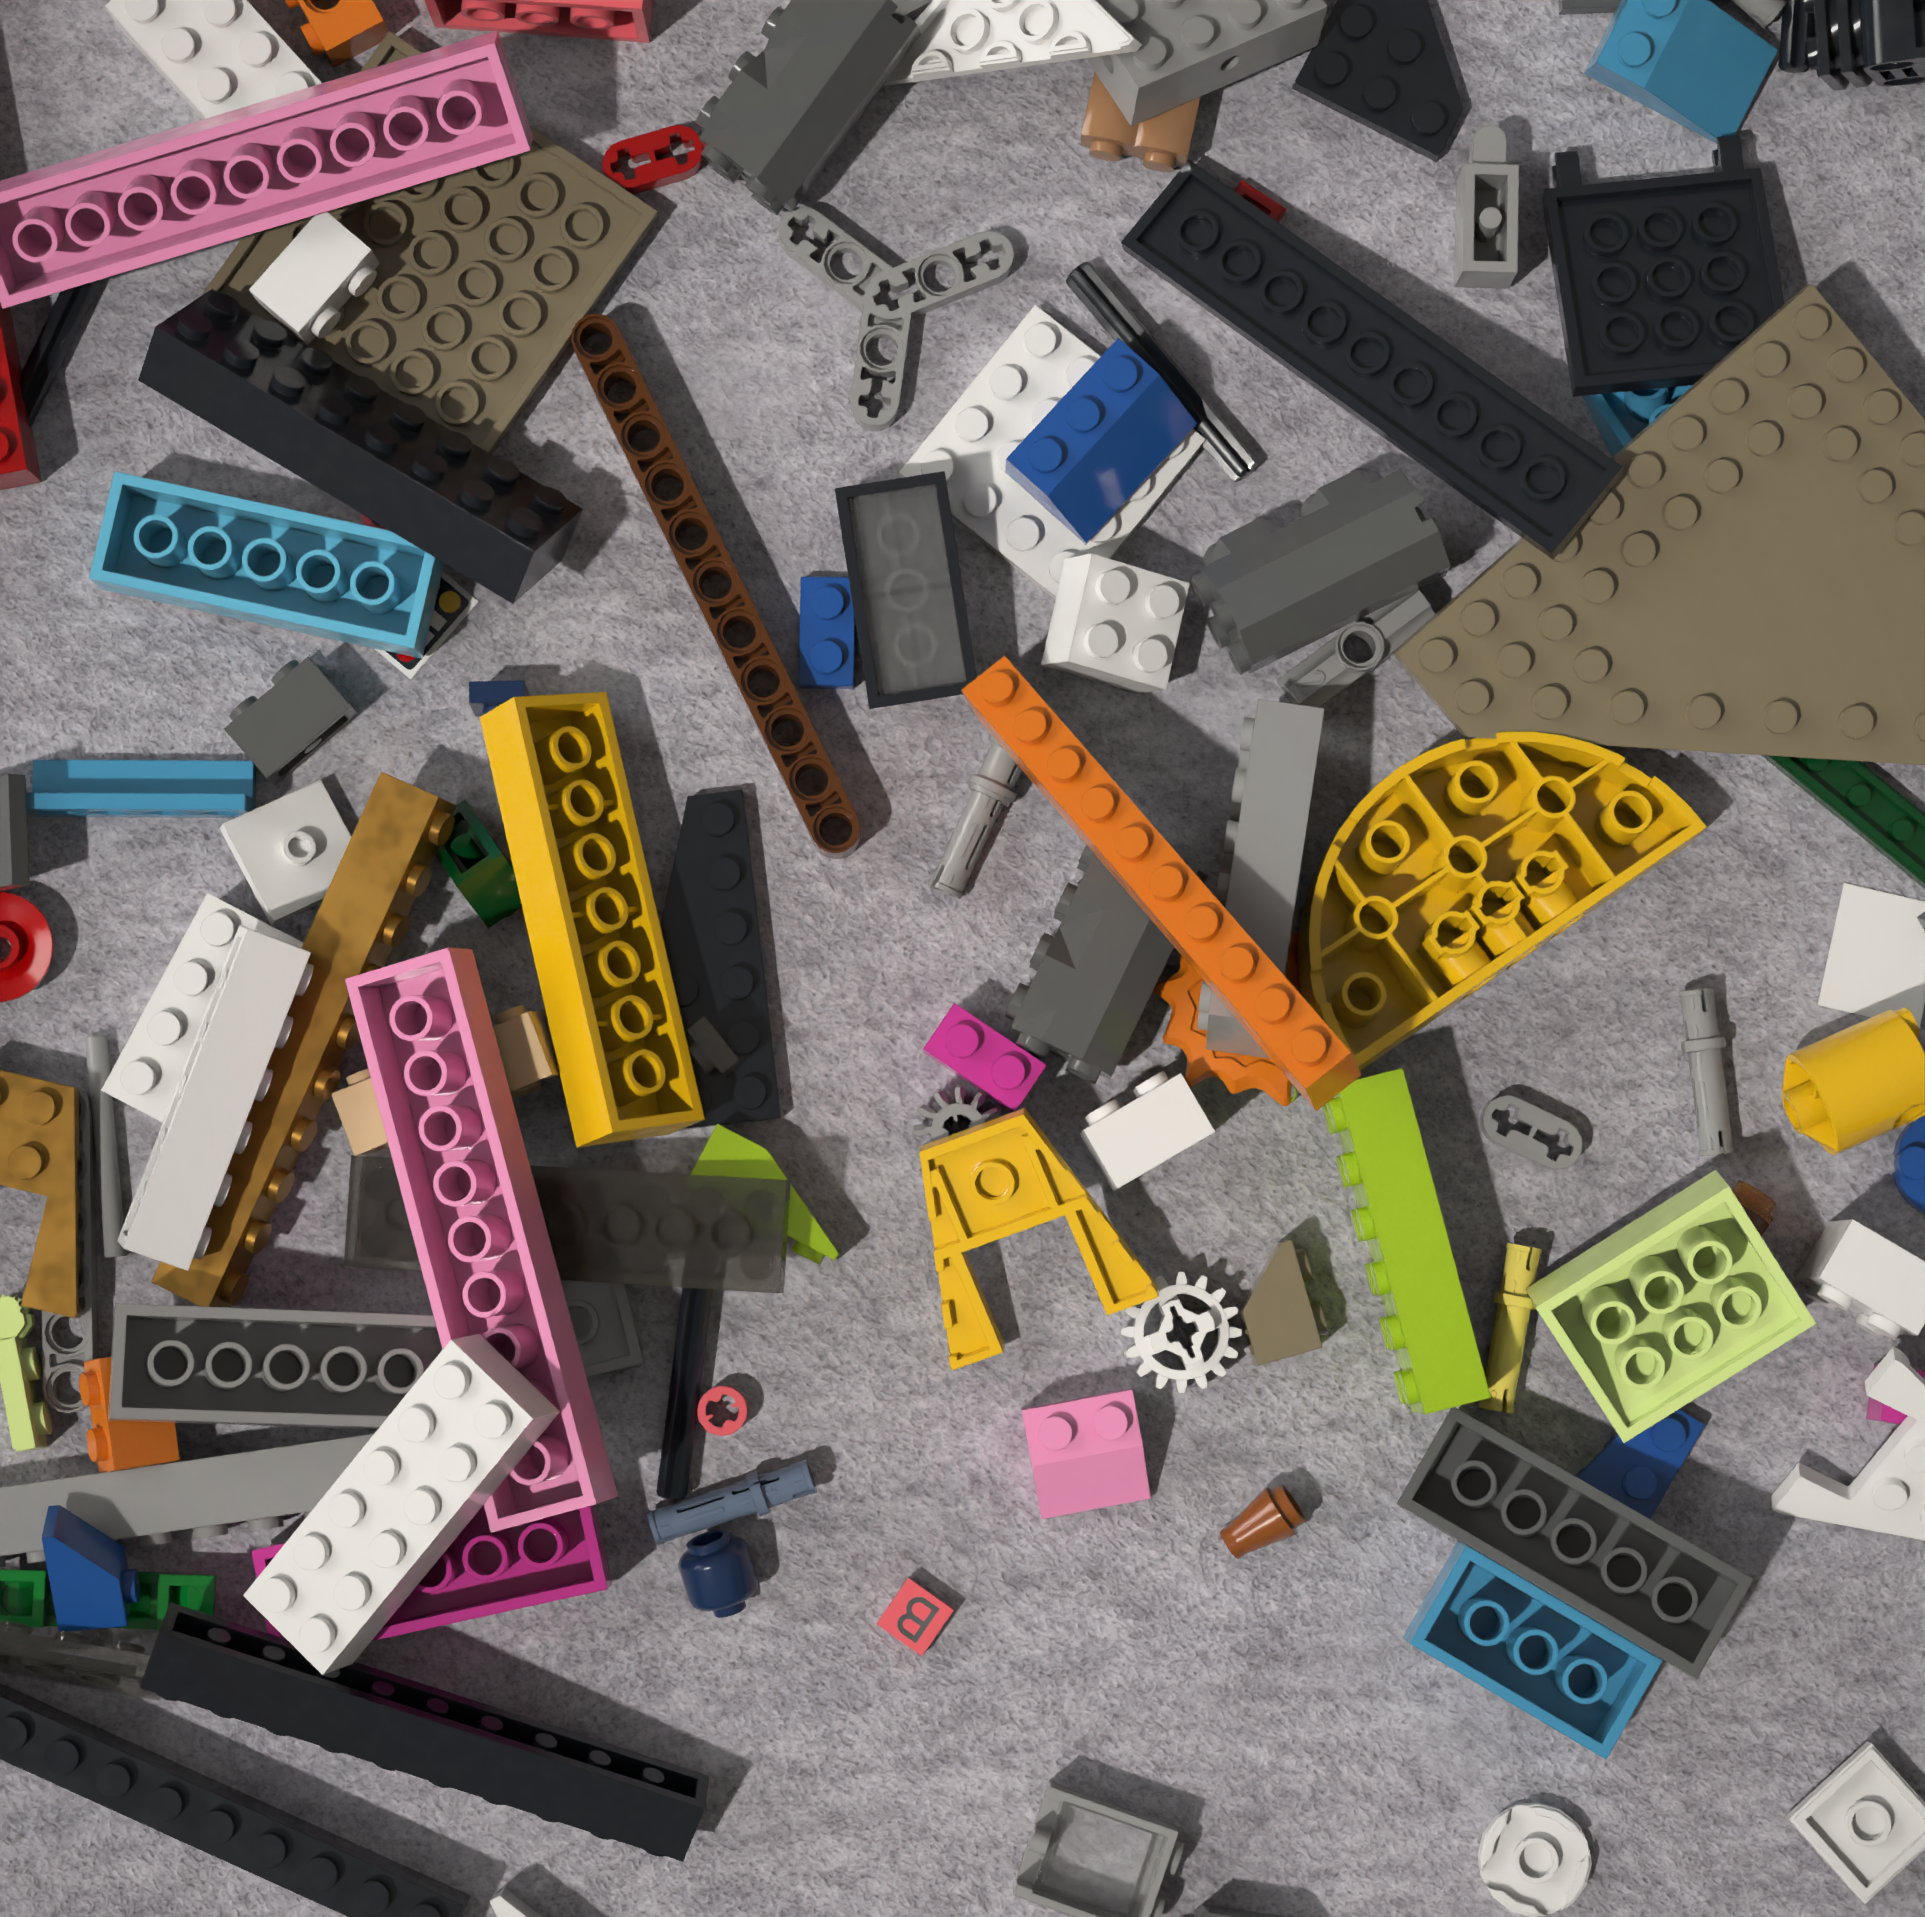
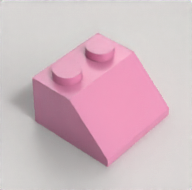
[1021,1389,1151,1519]

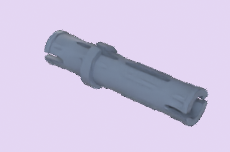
[647,1459,817,1546]

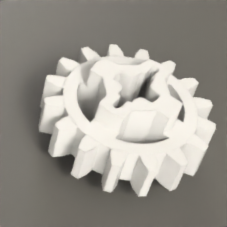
[1120,1272,1242,1393]

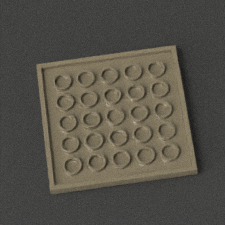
[202,31,659,454]

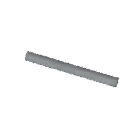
[85,1035,127,1258]

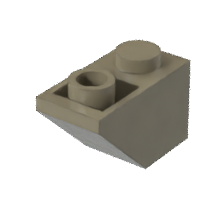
[1239,1240,1328,1366]

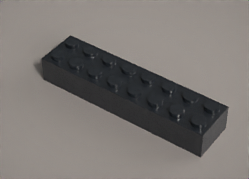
[138,289,583,604]

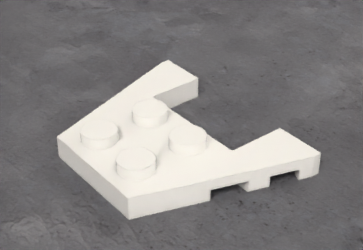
[1771,1346,1925,1541]

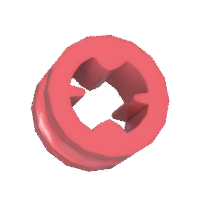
[697,1385,748,1436]

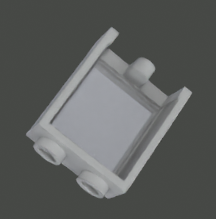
[1013,1781,1184,1917]

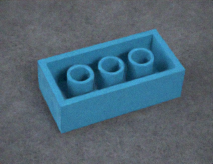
[1402,1541,1662,1760]

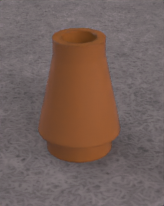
[1219,1484,1306,1559]

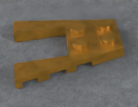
[0,1070,81,1318]

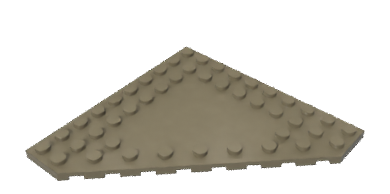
[1392,284,1925,765]

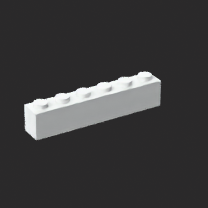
[117,925,314,1271]

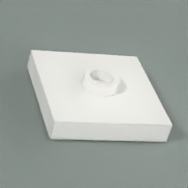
[220,780,351,926]
[1785,1741,1925,1904]

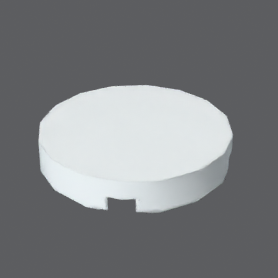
[1477,1802,1592,1917]

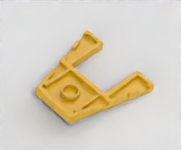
[919,1108,1160,1371]

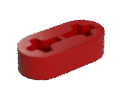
[602,125,704,194]

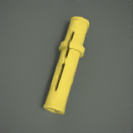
[1478,1243,1543,1414]

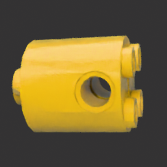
[1781,1007,1925,1156]

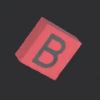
[876,1577,954,1656]

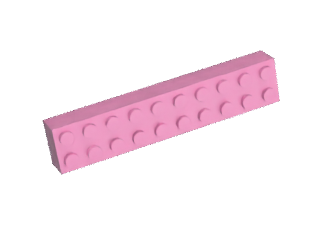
[0,30,533,309]
[345,947,618,1533]

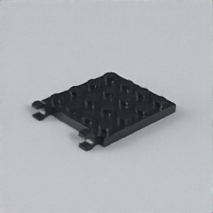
[1542,135,1784,397]

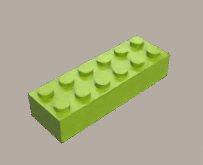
[1322,1068,1491,1415]

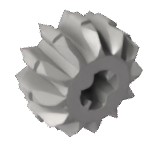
[911,1085,1001,1158]

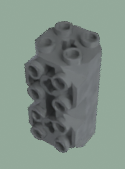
[696,0,921,215]
[1190,469,1451,675]
[1005,845,1208,1085]

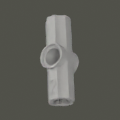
[1277,590,1435,708]

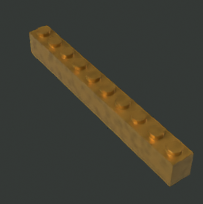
[151,771,457,1308]

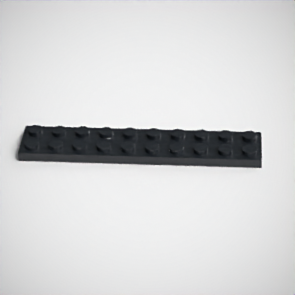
[1121,160,1623,560]

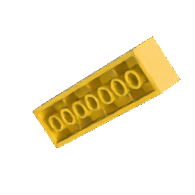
[479,692,705,1148]

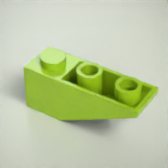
[686,1124,840,1265]

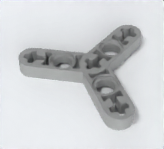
[779,206,1014,432]

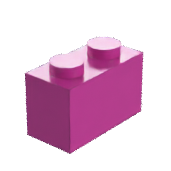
[923,1003,1047,1112]

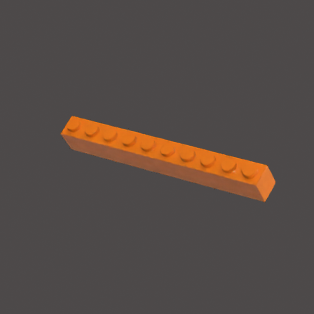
[961,655,1361,1111]

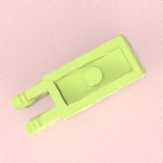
[0,1294,52,1452]

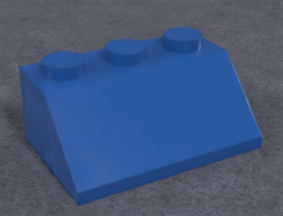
[1005,338,1197,545]

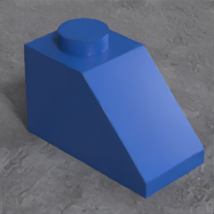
[42,1505,140,1632]

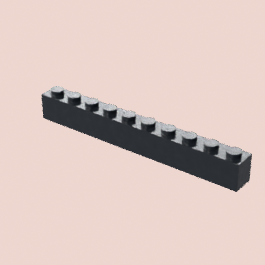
[140,1602,709,1862]
[0,1683,471,1917]

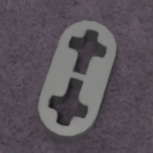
[1479,1095,1583,1170]

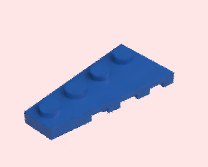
[1575,1409,1705,1519]

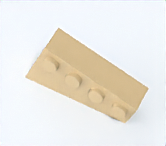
[331,1005,560,1156]

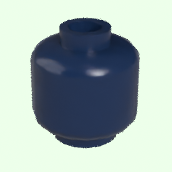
[678,1529,759,1618]

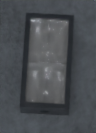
[835,471,977,709]

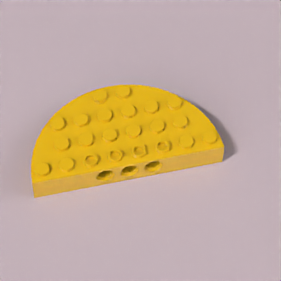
[1298,732,1707,1071]

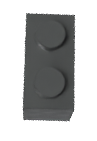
[224,657,358,786]

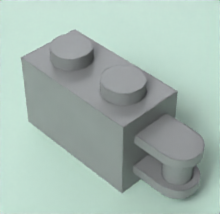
[1454,125,1519,289]

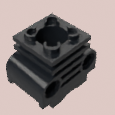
[1804,0,1925,91]

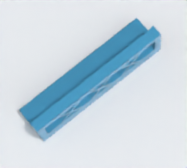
[26,760,257,818]

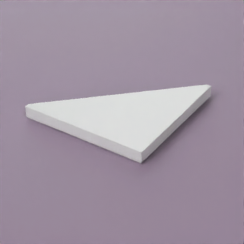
[884,0,1142,86]

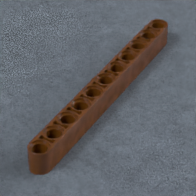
[571,313,861,859]

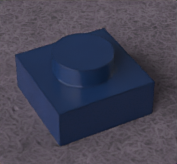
[469,680,530,717]

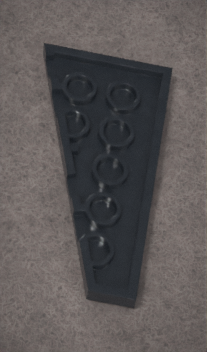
[660,790,781,1131]

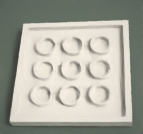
[899,305,1206,600]

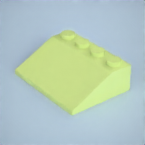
[1526,1170,1817,1443]

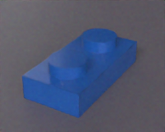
[798,577,855,689]

